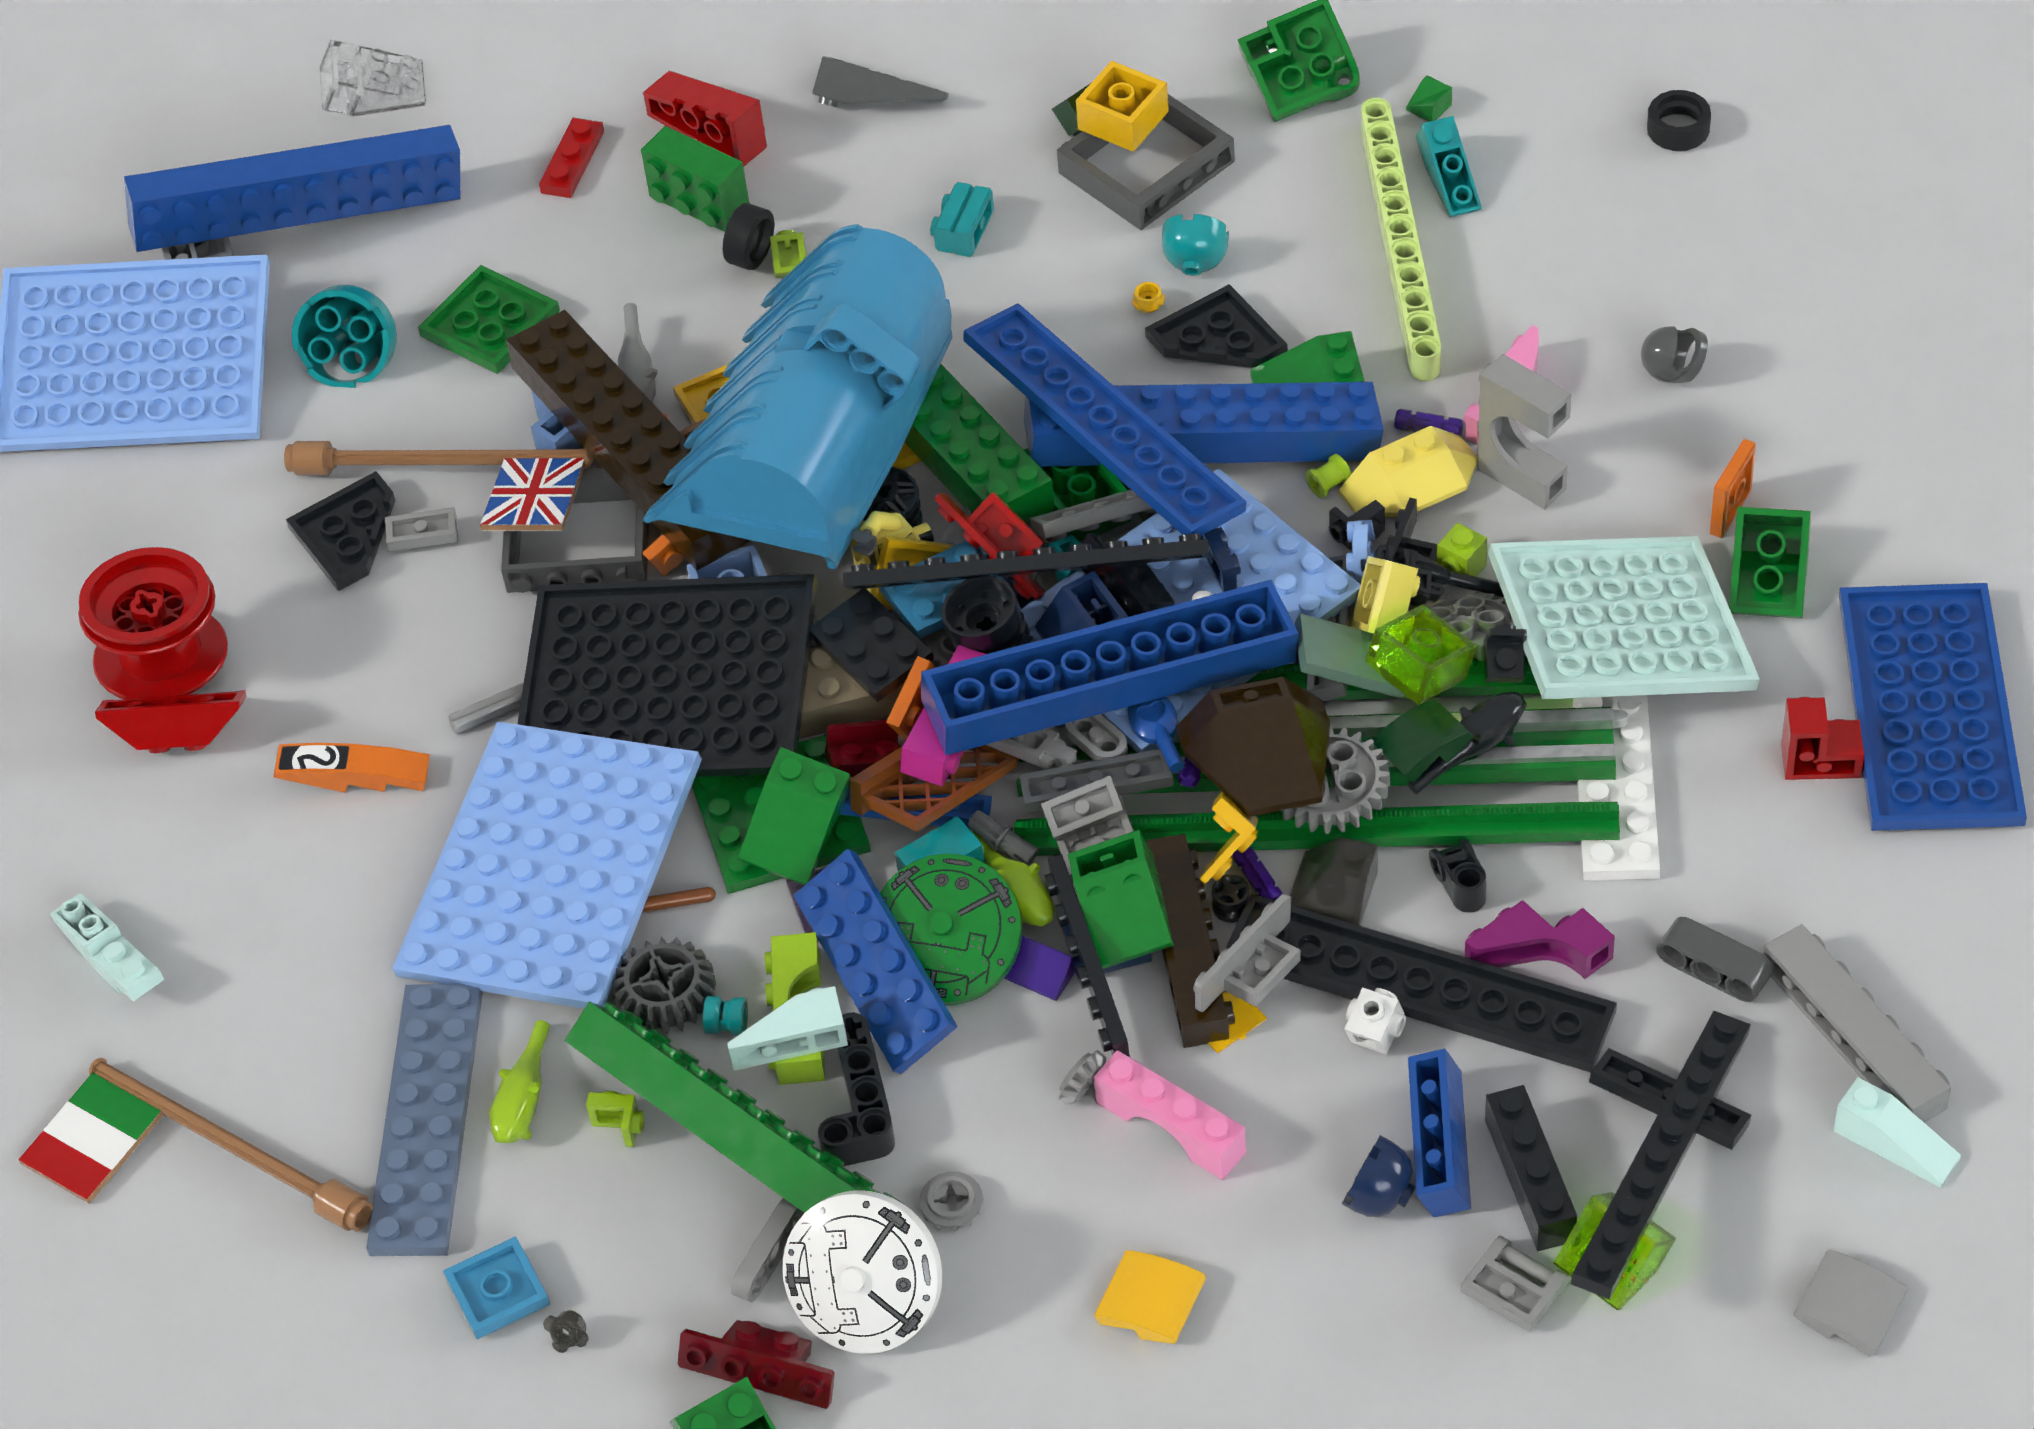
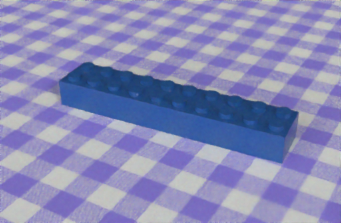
[124,125,461,252]
[1024,382,1384,466]
[921,580,1299,755]

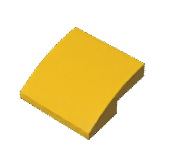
[1094,1250,1206,1344]

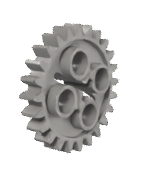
[1406,592,1514,663]
[1283,726,1390,834]

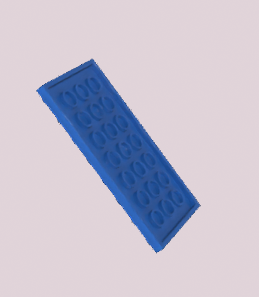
[1839,583,2027,831]

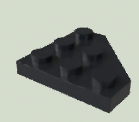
[1145,284,1288,368]
[286,471,396,591]

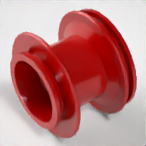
[78,547,228,699]

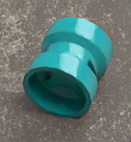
[703,996,748,1036]

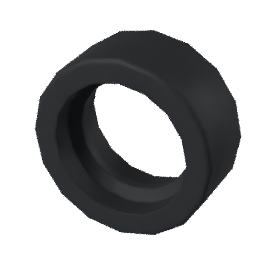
[1647,90,1711,151]
[722,203,775,270]

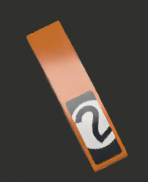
[273,743,430,793]

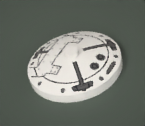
[782,1190,942,1354]

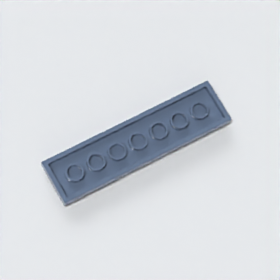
[366,984,483,1256]

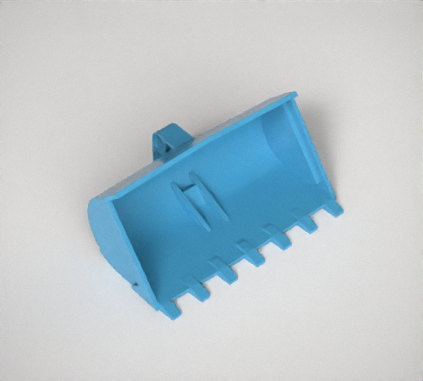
[643,224,953,570]

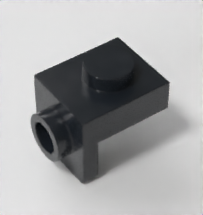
[1329,500,1385,551]

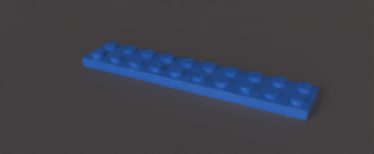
[963,303,1247,536]

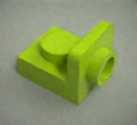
[770,230,806,278]

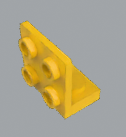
[1199,792,1259,884]

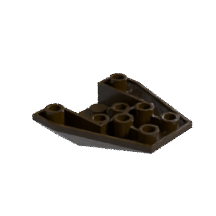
[1176,677,1330,817]

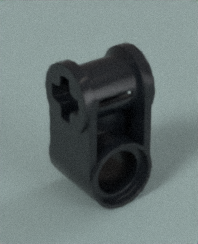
[1429,838,1486,913]

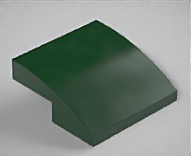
[1372,699,1474,783]

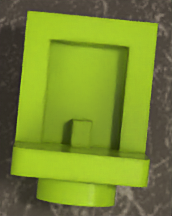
[586,1091,644,1147]

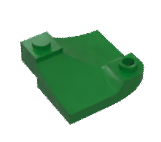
[1237,0,1360,122]

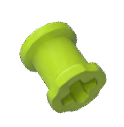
[1305,454,1352,498]

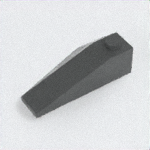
[812,56,949,107]

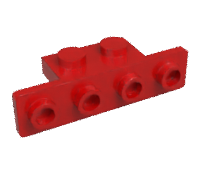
[934,492,1045,600]

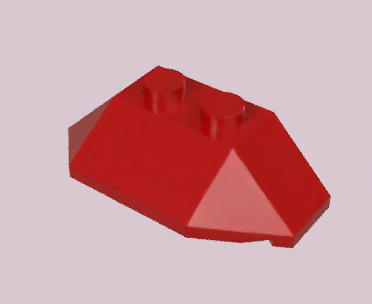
[95,690,247,754]

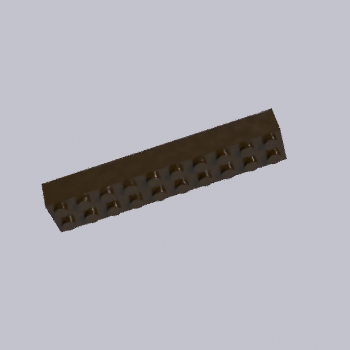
[506,310,752,571]

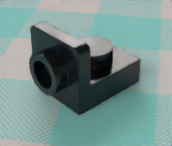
[1484,624,1527,683]

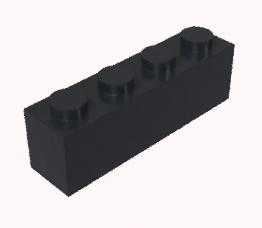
[1485,1085,1578,1252]

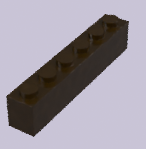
[1146,834,1235,1048]

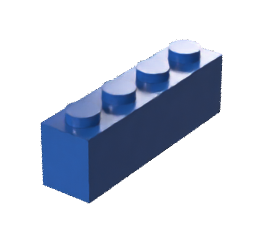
[1408,1048,1471,1218]

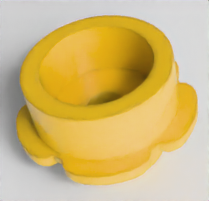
[1132,282,1165,313]

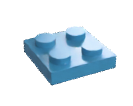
[443,1236,550,1339]

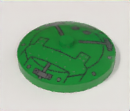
[880,854,1023,1006]

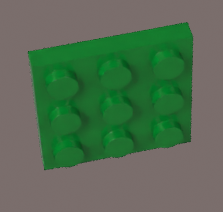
[418,265,560,374]

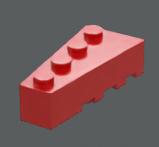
[643,70,767,167]

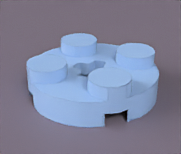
[1346,520,1375,584]

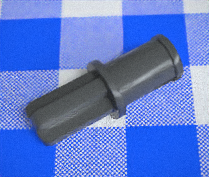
[967,810,1039,866]

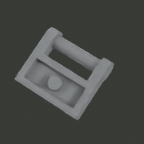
[1461,1235,1570,1332]

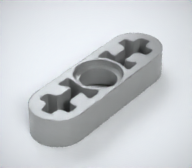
[731,1198,805,1302]

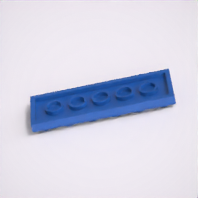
[793,849,958,1074]

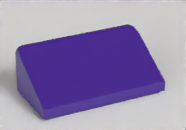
[1004,935,1075,1001]

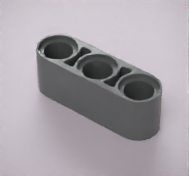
[1656,917,1775,1002]

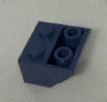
[1035,571,1128,640]

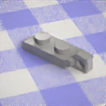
[987,728,1078,769]

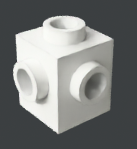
[1344,987,1406,1055]

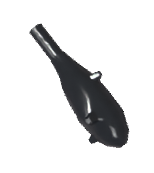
[1407,692,1527,795]

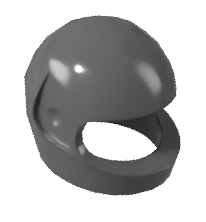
[1641,326,1708,383]

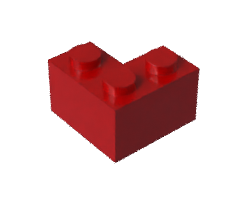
[1781,697,1864,780]

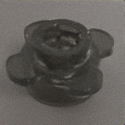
[543,1310,589,1353]

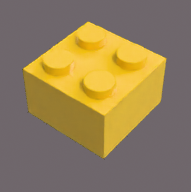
[1076,60,1169,152]

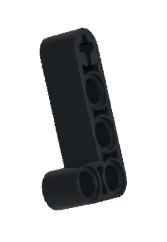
[818,1012,895,1167]

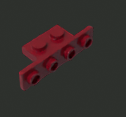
[677,1320,835,1409]

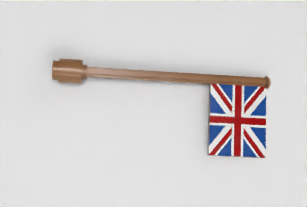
[284,441,594,531]

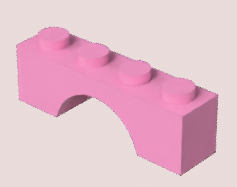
[1094,1050,1246,1180]

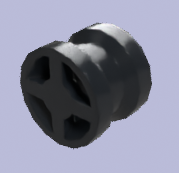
[1211,874,1250,923]

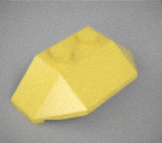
[1339,426,1478,517]

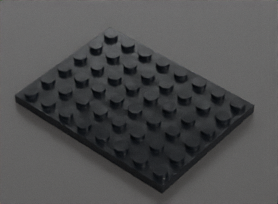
[517,574,818,777]

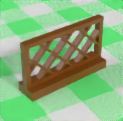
[850,745,1017,832]

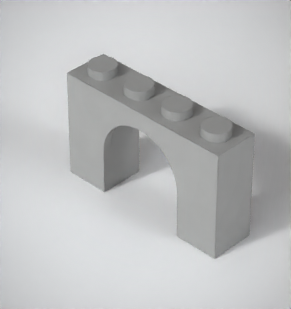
[1477,354,1571,510]

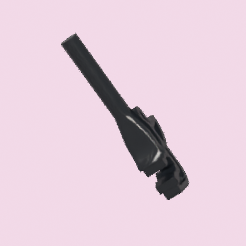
[1373,544,1504,606]

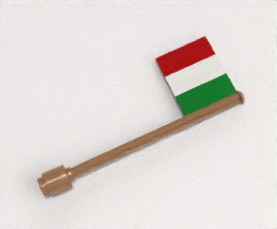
[18,1058,373,1232]

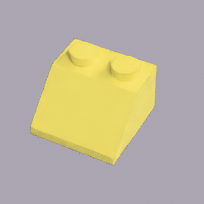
[1350,556,1420,640]

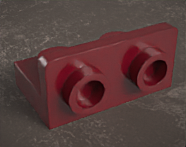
[825,720,901,777]

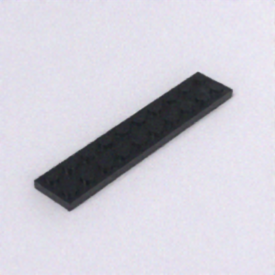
[1225,893,1617,1073]

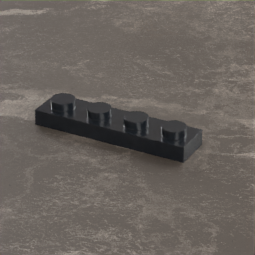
[1589,1048,1752,1150]

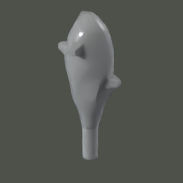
[618,303,658,402]

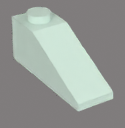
[727,986,848,1071]
[1834,1077,1961,1188]

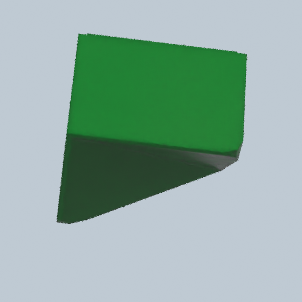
[1406,75,1452,122]

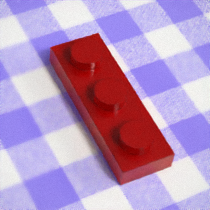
[539,117,604,198]

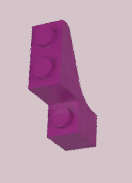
[1465,900,1615,979]

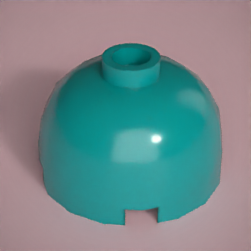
[1162,214,1229,276]

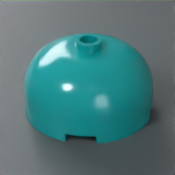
[292,285,397,388]

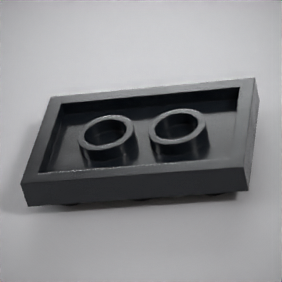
[811,589,934,702]

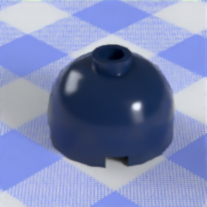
[1341,1135,1416,1217]

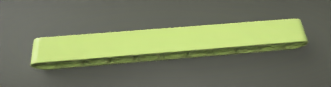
[1361,98,1441,381]

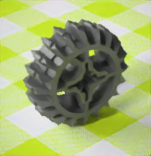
[612,936,716,1035]

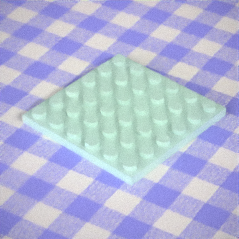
[1488,536,1760,699]

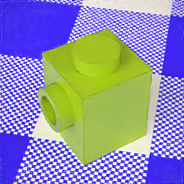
[1437,522,1487,577]

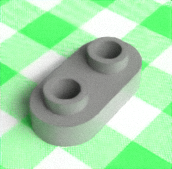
[1065,714,1128,761]

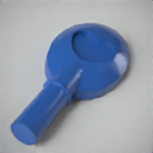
[1128,697,1184,773]

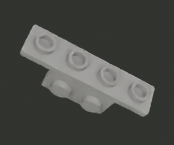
[1193,893,1301,1012]

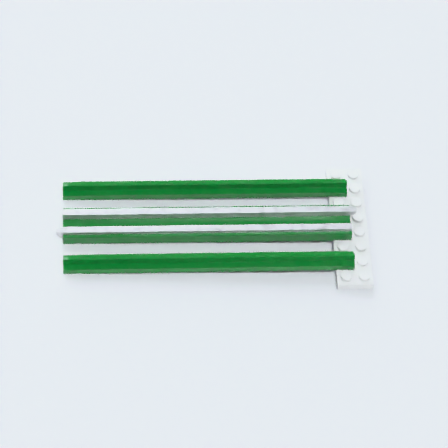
[1003,656,1660,881]

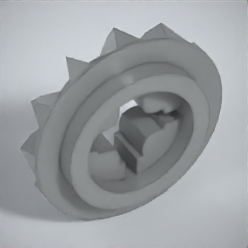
[1059,1050,1106,1105]
[919,1172,984,1231]

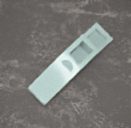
[50,893,164,1002]

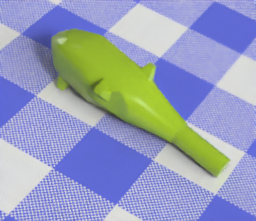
[970,830,1055,927]
[489,1020,550,1143]

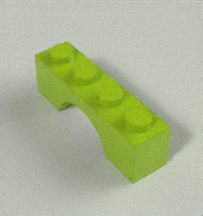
[764,932,825,1085]

